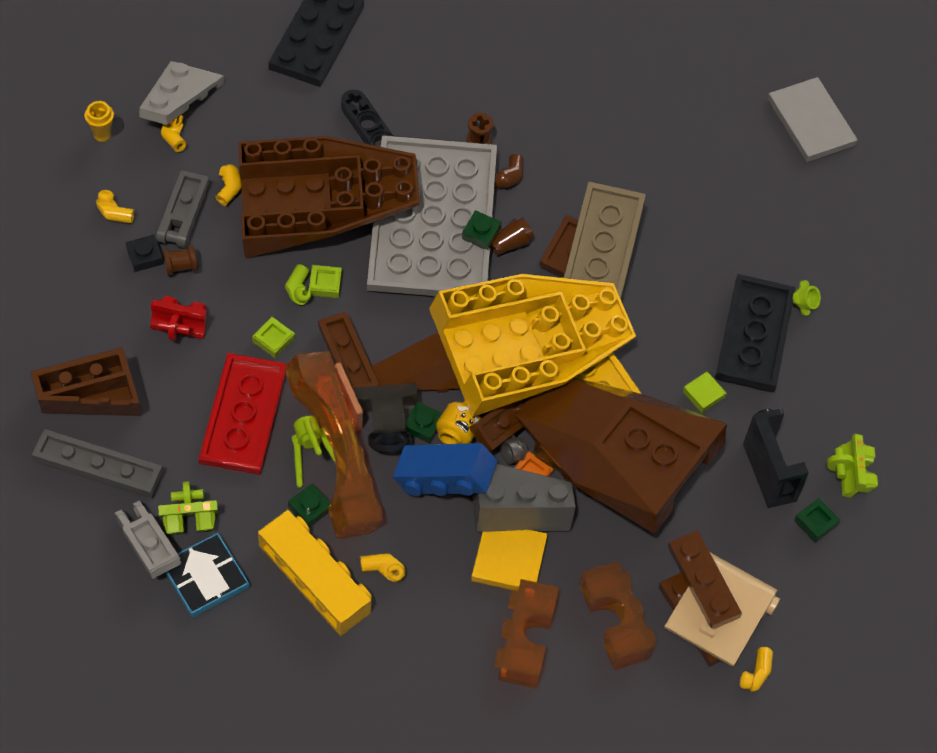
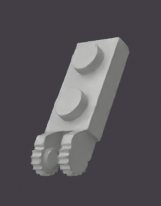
[115,501,181,579]

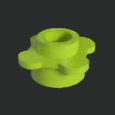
[793,280,821,316]

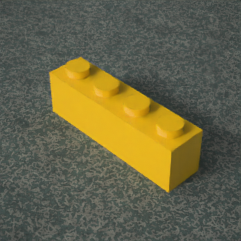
[258,510,372,636]

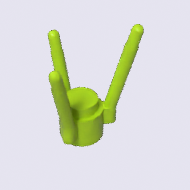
[291,416,352,488]

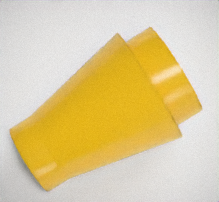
[84,101,114,142]

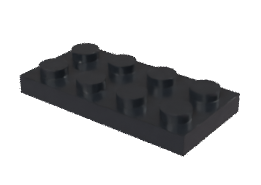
[268,0,364,87]
[715,274,795,392]

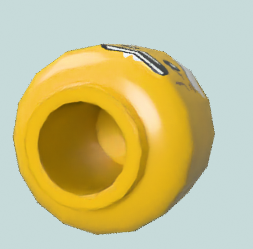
[436,401,481,444]

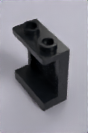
[743,408,809,508]

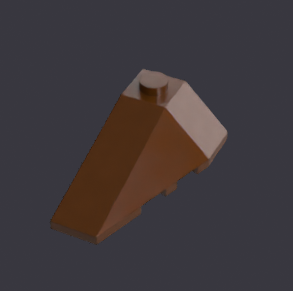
[371,332,460,395]

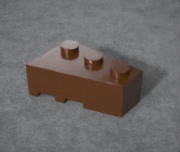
[30,347,141,416]

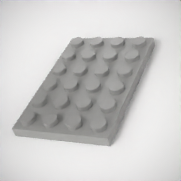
[367,136,497,296]

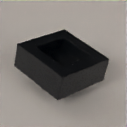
[125,235,163,272]

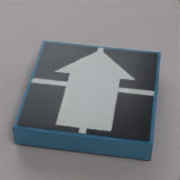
[165,533,250,618]

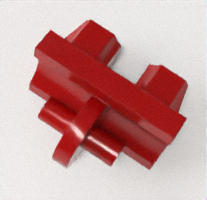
[150,296,207,341]

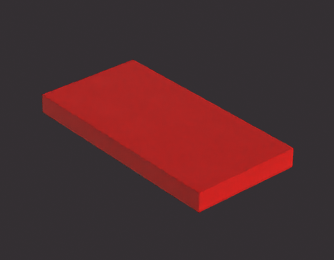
[199,353,288,475]

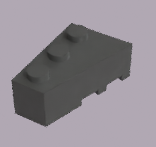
[472,464,576,532]

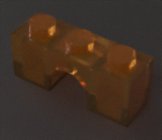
[579,561,656,671]
[494,579,559,689]

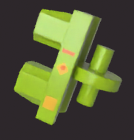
[827,434,878,498]
[158,481,218,535]

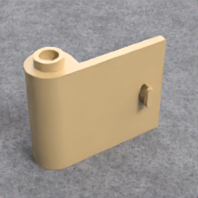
[664,552,781,667]

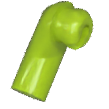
[285,264,311,305]

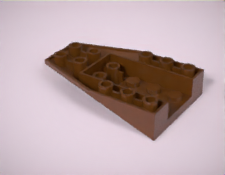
[238,136,420,259]
[515,378,727,534]

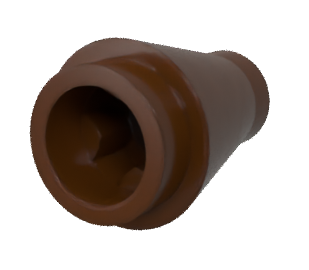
[490,218,534,256]

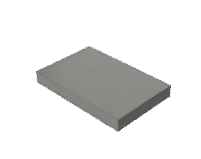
[767,77,858,163]

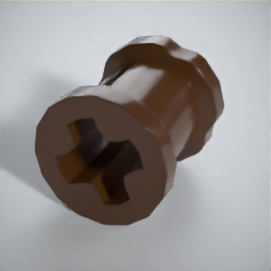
[467,113,494,144]
[164,245,198,276]

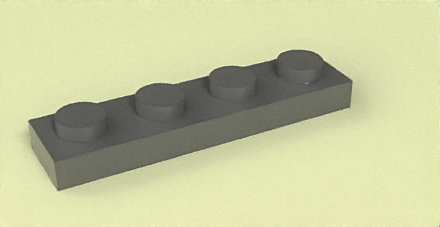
[32,429,163,498]

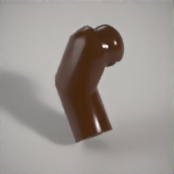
[494,154,523,188]

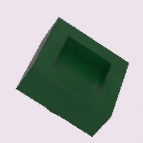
[462,210,502,250]
[403,402,442,444]
[288,483,333,528]
[794,498,841,543]

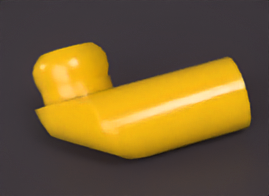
[161,114,186,152]
[215,164,242,206]
[96,190,134,224]
[360,553,406,582]
[739,647,773,692]

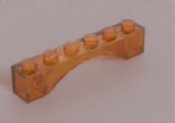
[285,351,383,538]

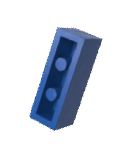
[392,443,498,496]

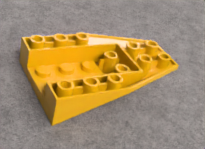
[429,274,636,417]

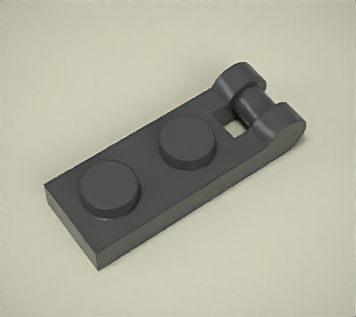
[156,170,209,249]

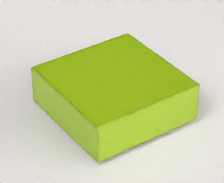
[309,265,342,298]
[252,317,295,359]
[683,372,727,413]

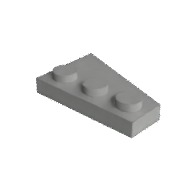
[139,61,224,125]

